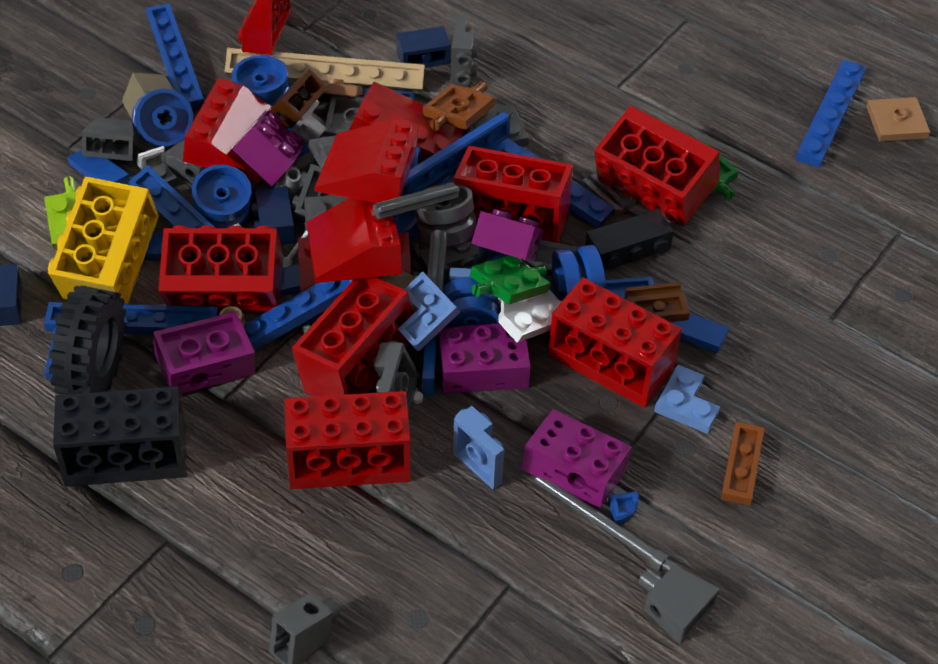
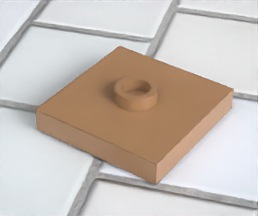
[323,78,364,97]
[866,97,930,141]

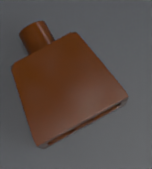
[270,69,328,127]

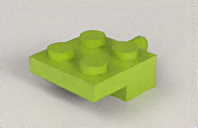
[44,176,76,249]

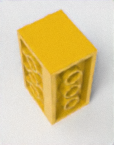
[48,177,159,304]

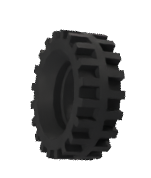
[49,285,127,395]

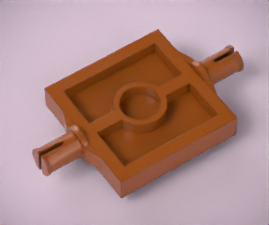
[423,81,495,130]

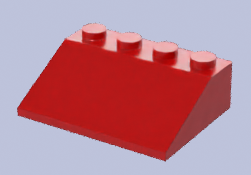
[238,0,291,55]
[182,78,286,183]
[349,82,464,162]
[314,120,419,203]
[306,198,402,283]

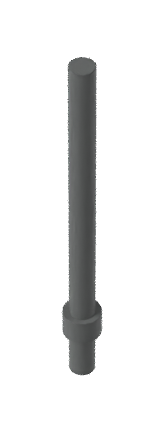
[535,476,686,573]

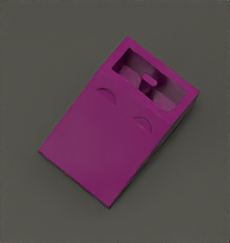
[232,110,304,186]

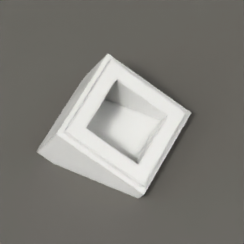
[137,146,166,170]

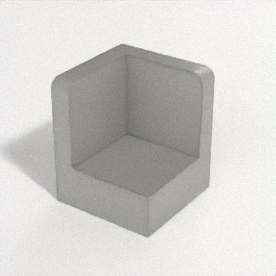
[291,100,326,144]

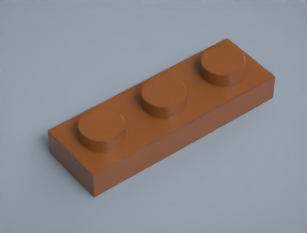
[721,422,764,506]

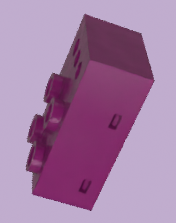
[471,209,544,261]
[153,311,255,394]
[438,324,531,394]
[521,409,632,508]

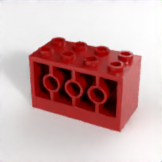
[594,105,720,226]
[454,146,573,243]
[158,225,284,312]
[292,277,413,397]
[548,277,682,408]
[285,391,410,490]

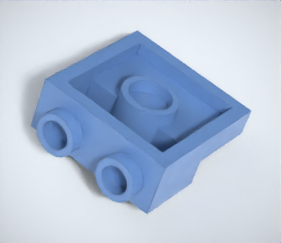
[453,406,505,490]

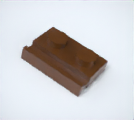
[624,282,690,322]

